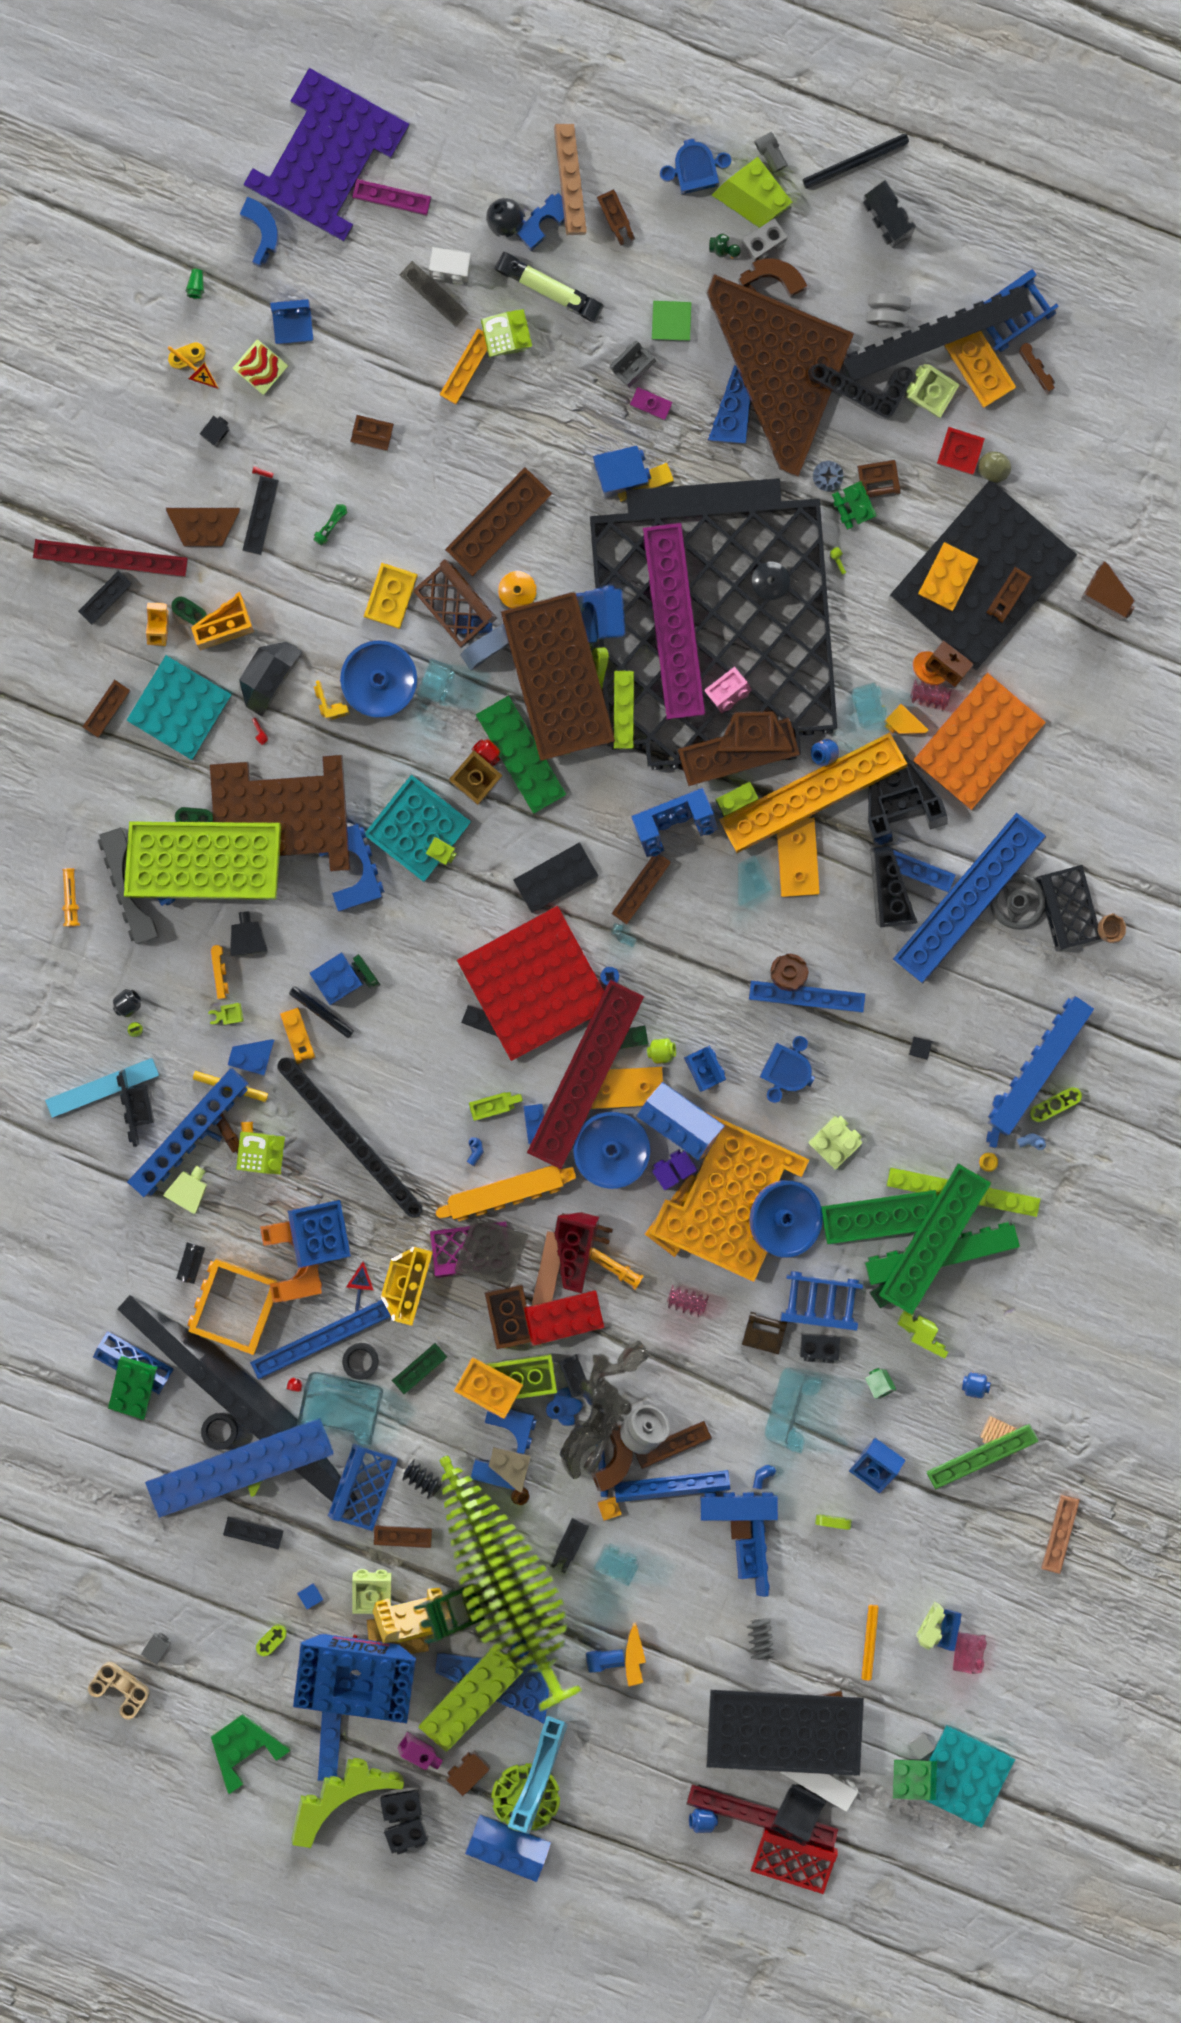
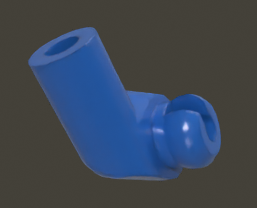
[467,1137,484,1166]
[753,1465,776,1489]

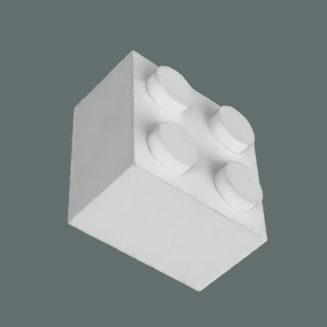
[429,247,472,285]

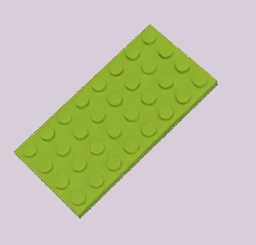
[124,821,281,900]

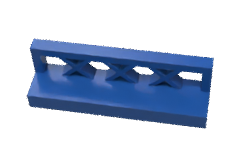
[93,1331,174,1395]

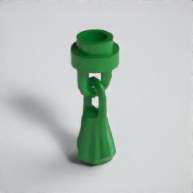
[313,504,348,546]

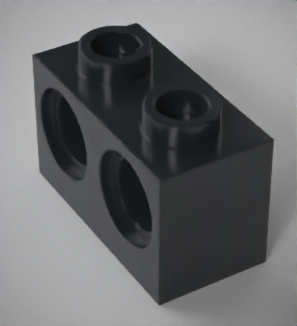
[799,1333,840,1363]
[380,1789,423,1823]
[384,1816,428,1855]

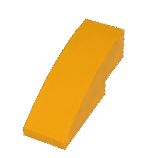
[625,1623,646,1687]

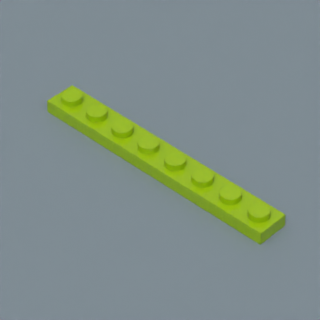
[886,1167,1041,1217]

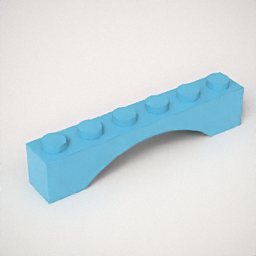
[508,1716,568,1834]

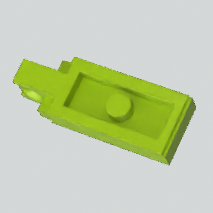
[468,1092,523,1121]

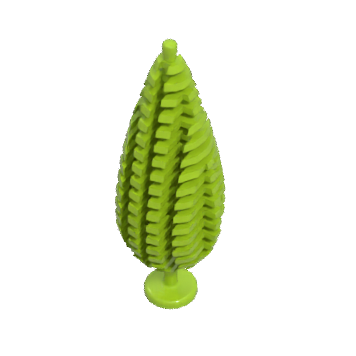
[439,1456,582,1711]

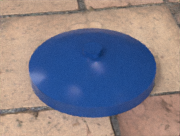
[340,640,417,718]
[573,1112,650,1189]
[750,1180,823,1258]

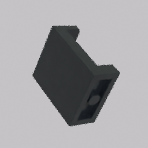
[770,1784,827,1846]

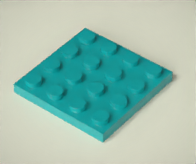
[126,655,232,760]
[365,775,471,882]
[925,1725,1015,1828]

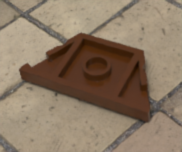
[166,508,240,547]
[717,712,792,752]

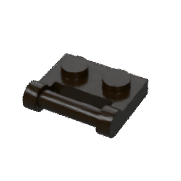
[742,1311,787,1355]

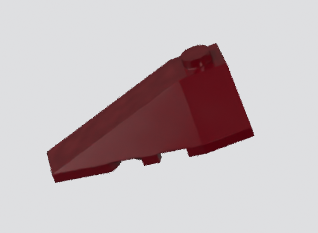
[554,1212,600,1294]

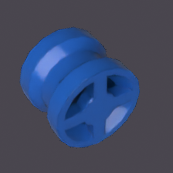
[600,967,619,985]

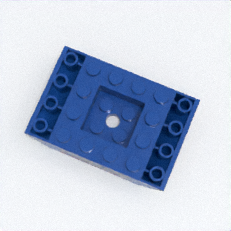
[293,1634,416,1723]

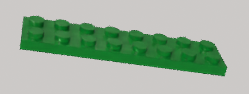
[879,1163,991,1315]

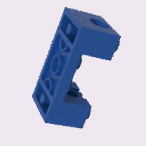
[631,788,718,857]

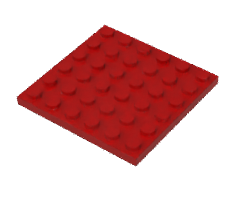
[456,906,604,1061]

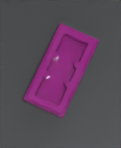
[630,387,673,421]

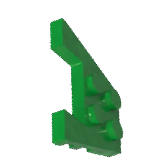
[211,1714,290,1794]

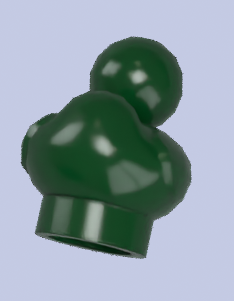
[709,233,741,259]

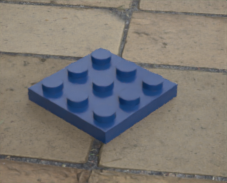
[288,1200,351,1268]

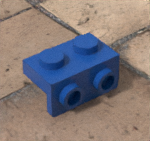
[684,1045,726,1092]

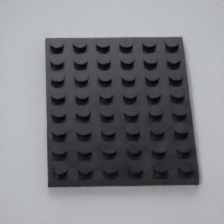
[889,481,1077,670]

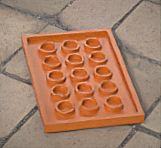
[913,673,1046,810]

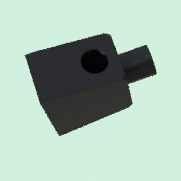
[230,911,268,956]

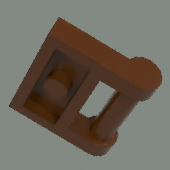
[857,460,901,497]

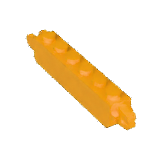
[435,1165,576,1222]

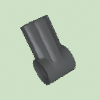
[754,132,788,173]

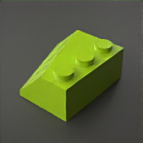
[711,157,793,228]

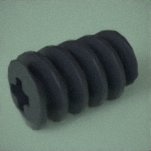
[402,1459,445,1500]

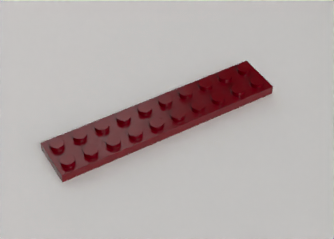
[527,980,645,1169]

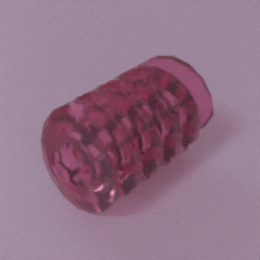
[910,679,952,711]
[667,1284,709,1318]

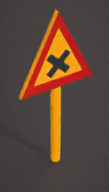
[168,346,219,389]

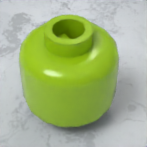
[647,1038,677,1064]

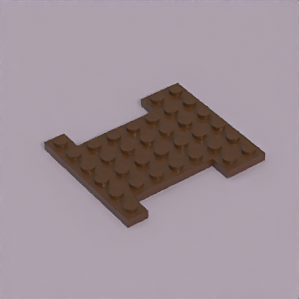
[210,755,350,872]

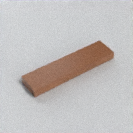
[531,1231,560,1306]
[1041,1495,1080,1574]

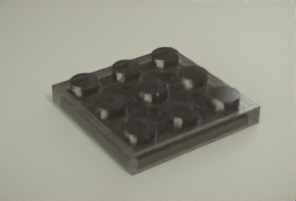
[455,1218,528,1289]

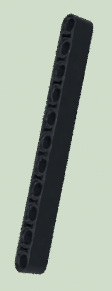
[277,1057,423,1218]

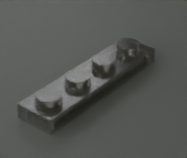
[399,261,469,328]

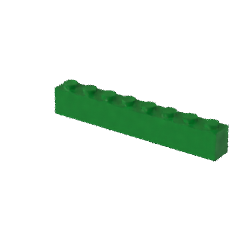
[864,1221,1020,1285]

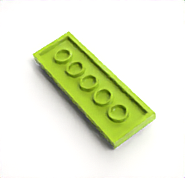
[418,1644,524,1752]

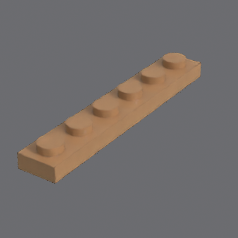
[554,124,587,235]

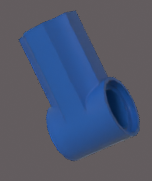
[585,1649,625,1673]

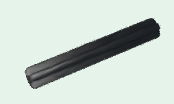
[289,986,354,1038]

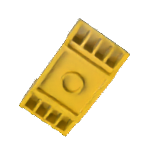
[372,1587,453,1643]

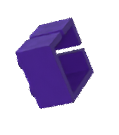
[652,1149,697,1191]

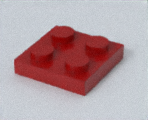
[936,427,985,476]

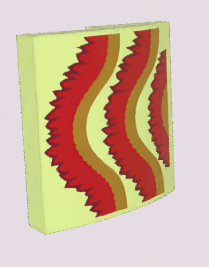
[232,339,288,395]

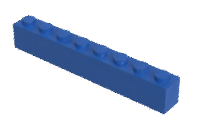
[988,996,1094,1136]

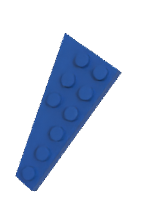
[435,1652,552,1724]

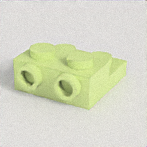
[905,364,959,418]
[808,1116,863,1170]
[352,1569,391,1614]
[916,1602,945,1650]

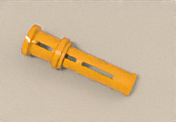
[62,868,80,927]
[591,1248,644,1290]

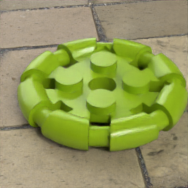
[491,1763,561,1832]

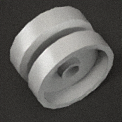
[866,293,911,328]
[620,1405,670,1454]

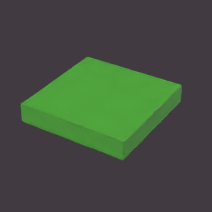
[652,301,692,341]

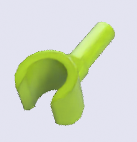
[830,547,846,574]

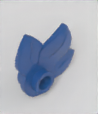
[546,1387,583,1426]

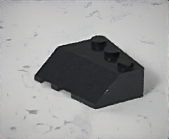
[862,180,916,248]

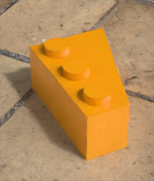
[191,591,254,651]

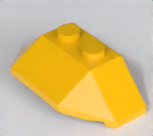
[381,1246,433,1326]

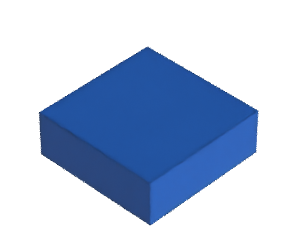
[297,1583,324,1610]

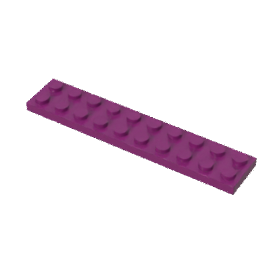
[643,523,705,719]

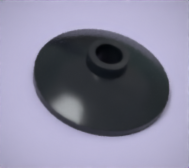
[752,562,790,600]

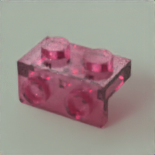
[953,1632,987,1674]

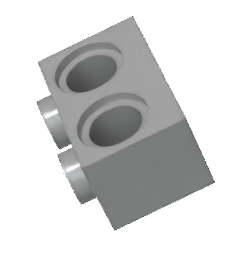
[742,218,787,262]

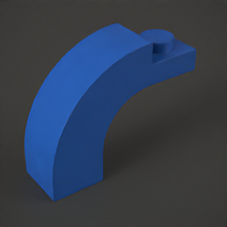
[240,197,279,268]

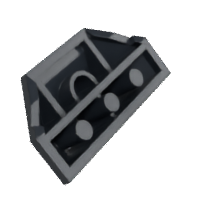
[239,642,302,717]

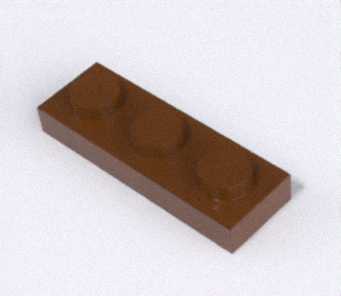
[82,679,131,738]
[374,1525,432,1548]

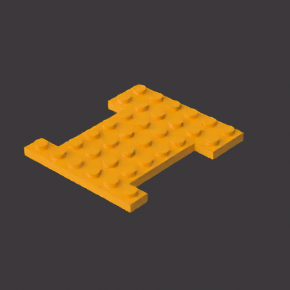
[649,1112,809,1282]

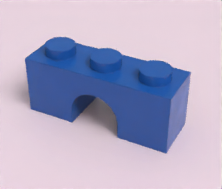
[516,193,565,251]

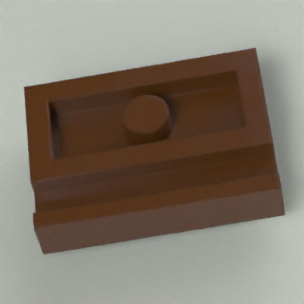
[350,415,394,452]

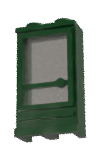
[414,1583,485,1644]

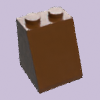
[1081,561,1135,621]

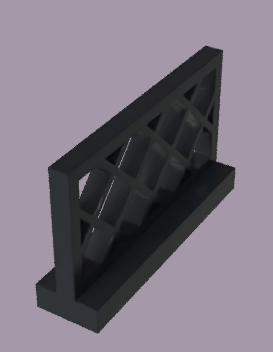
[1036,865,1101,951]

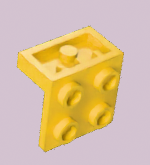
[313,680,350,721]

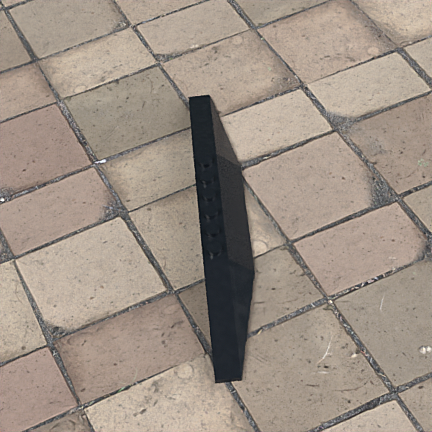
[117,1295,358,1513]

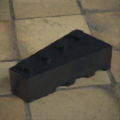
[870,846,918,928]

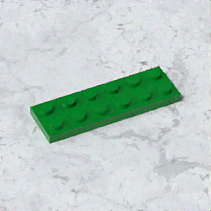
[475,695,566,814]
[821,1190,937,1244]

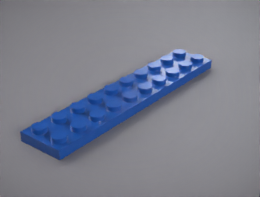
[893,812,1046,984]
[145,1418,334,1518]

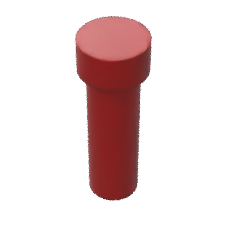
[252,466,274,478]

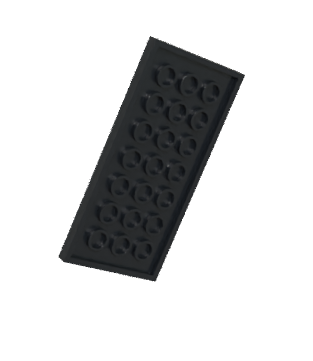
[706,1689,864,1776]

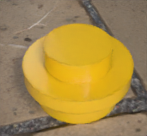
[979,1153,998,1172]

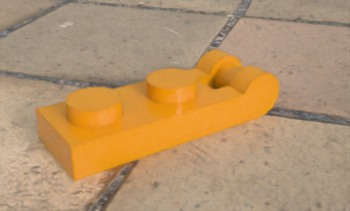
[211,945,229,999]
[280,1007,316,1064]

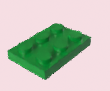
[108,1356,158,1420]

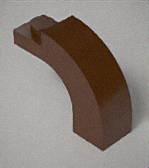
[738,258,807,298]
[591,1423,633,1492]

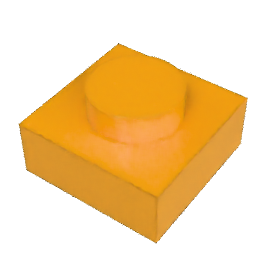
[597,1496,622,1521]

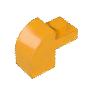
[146,603,169,646]

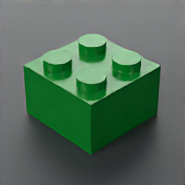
[893,1759,937,1800]

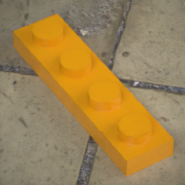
[439,328,488,405]

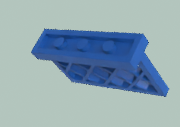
[328,1443,398,1531]

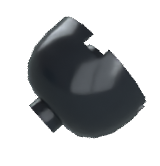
[486,198,526,237]

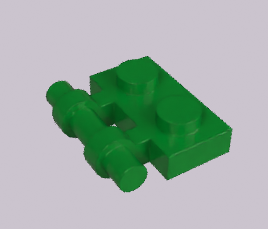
[832,481,876,530]

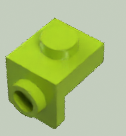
[425,837,456,865]

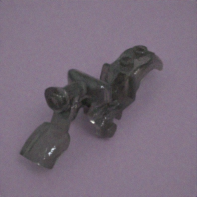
[559,1340,649,1479]

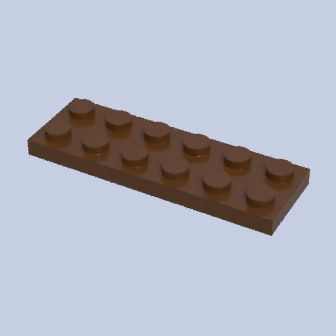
[445,467,552,577]
[678,718,800,787]

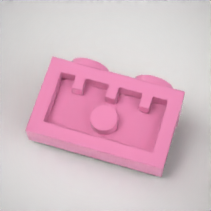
[704,667,752,713]

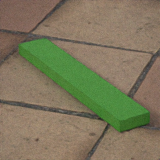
[927,1423,1038,1490]

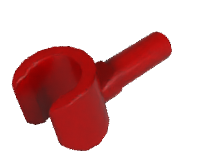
[252,718,268,745]

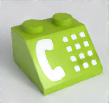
[481,309,532,357]
[236,1131,285,1175]

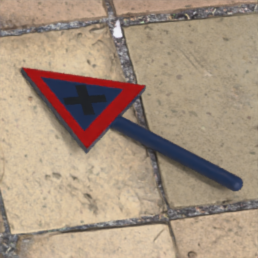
[346,1261,374,1312]

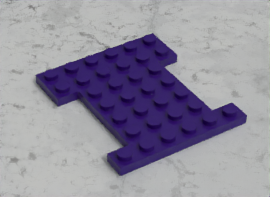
[243,68,410,242]

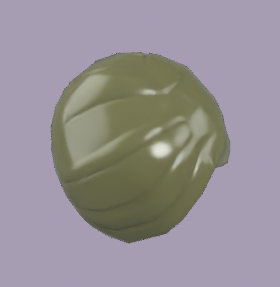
[977,451,1011,483]

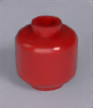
[471,739,500,767]

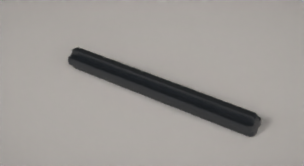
[802,133,909,189]

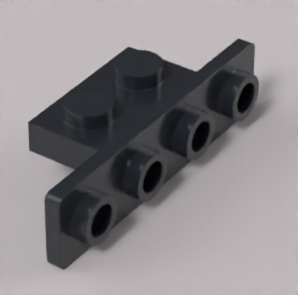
[117,1069,155,1147]

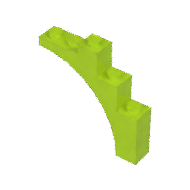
[291,1758,404,1848]

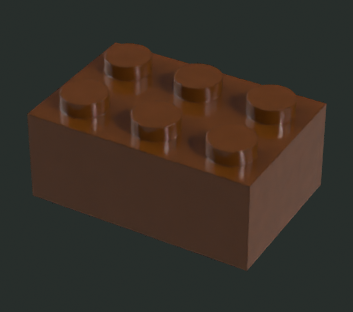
[484,1284,531,1349]

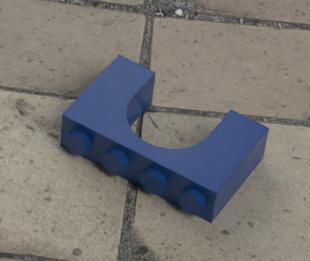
[576,586,625,644]
[319,824,385,912]
[471,1408,537,1490]

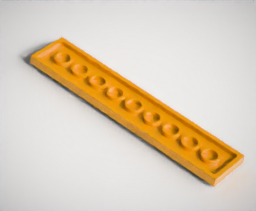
[719,732,908,853]

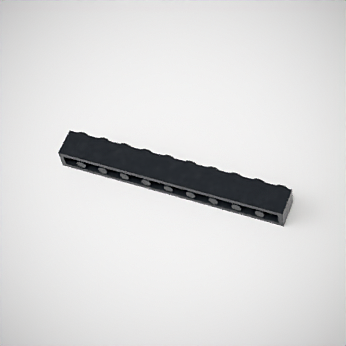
[844,286,1033,381]

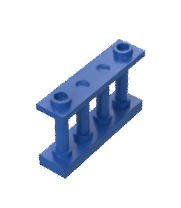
[984,269,1059,353]
[780,1271,863,1331]

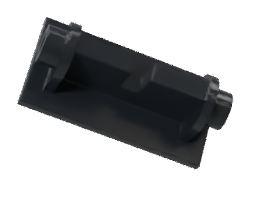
[176,1242,205,1284]

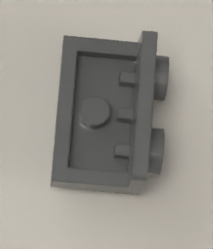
[609,340,656,388]

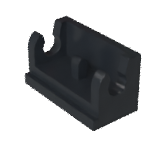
[559,1354,591,1398]

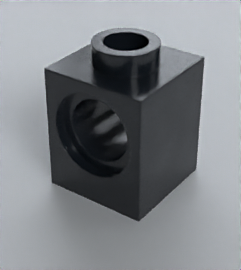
[199,415,230,447]

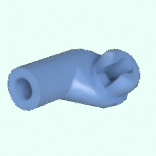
[1017,1133,1046,1150]

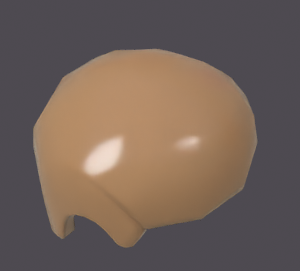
[1097,913,1126,944]

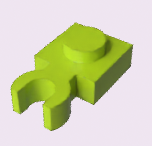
[208,1003,244,1025]

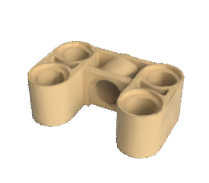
[88,1662,150,1720]

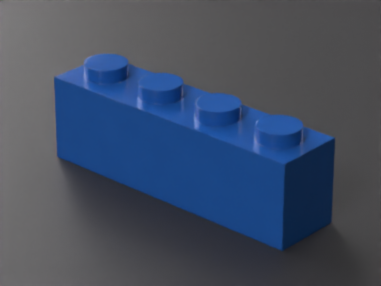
[700,1492,778,1521]

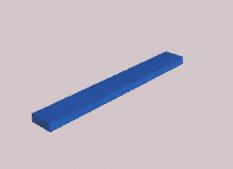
[250,1300,391,1379]

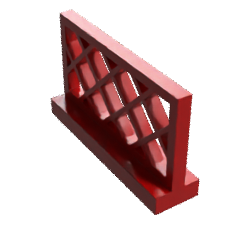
[750,1828,838,1894]

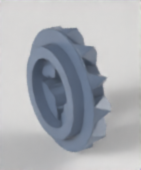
[813,460,844,492]

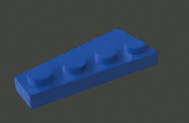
[708,365,751,444]

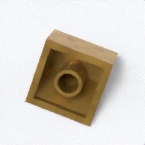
[448,750,503,805]

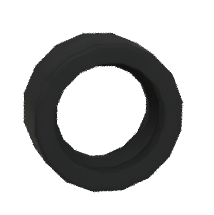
[342,1343,379,1380]
[201,1413,238,1450]

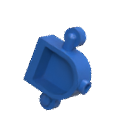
[660,139,731,195]
[759,1036,815,1103]

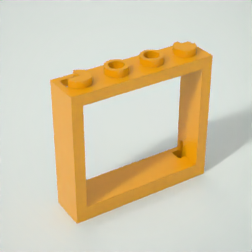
[187,1258,279,1355]

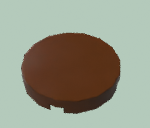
[770,953,809,991]

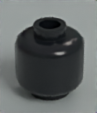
[113,989,142,1017]

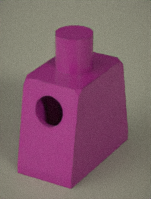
[397,1731,443,1770]

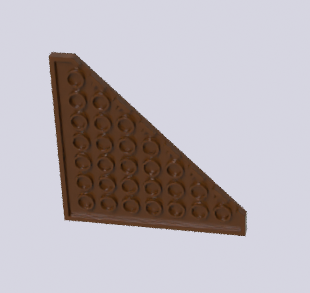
[706,274,854,477]

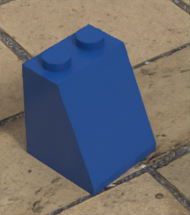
[593,445,651,498]

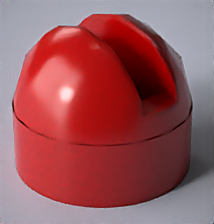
[286,1377,302,1392]

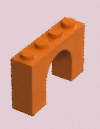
[260,1221,322,1302]

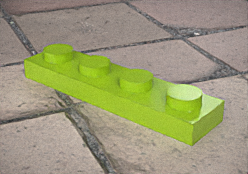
[614,671,634,749]

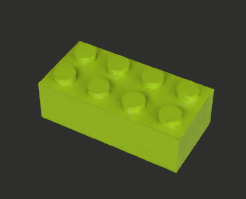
[485,1353,557,1399]

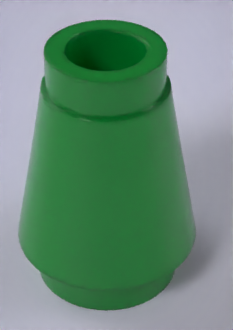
[185,269,204,299]

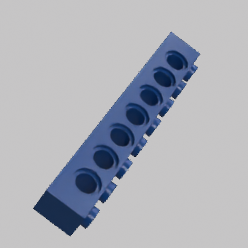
[127,1068,249,1197]

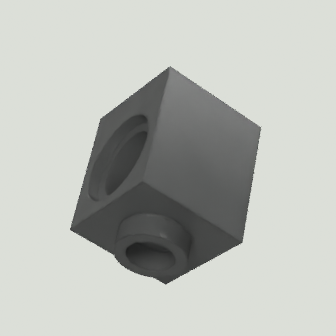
[141,1633,171,1665]

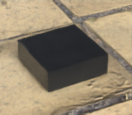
[909,1036,932,1060]

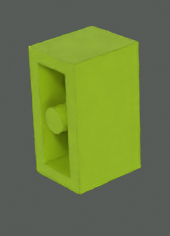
[715,782,759,817]

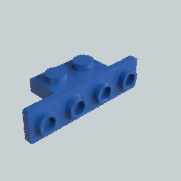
[735,1520,770,1597]

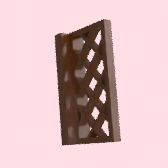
[413,559,497,648]

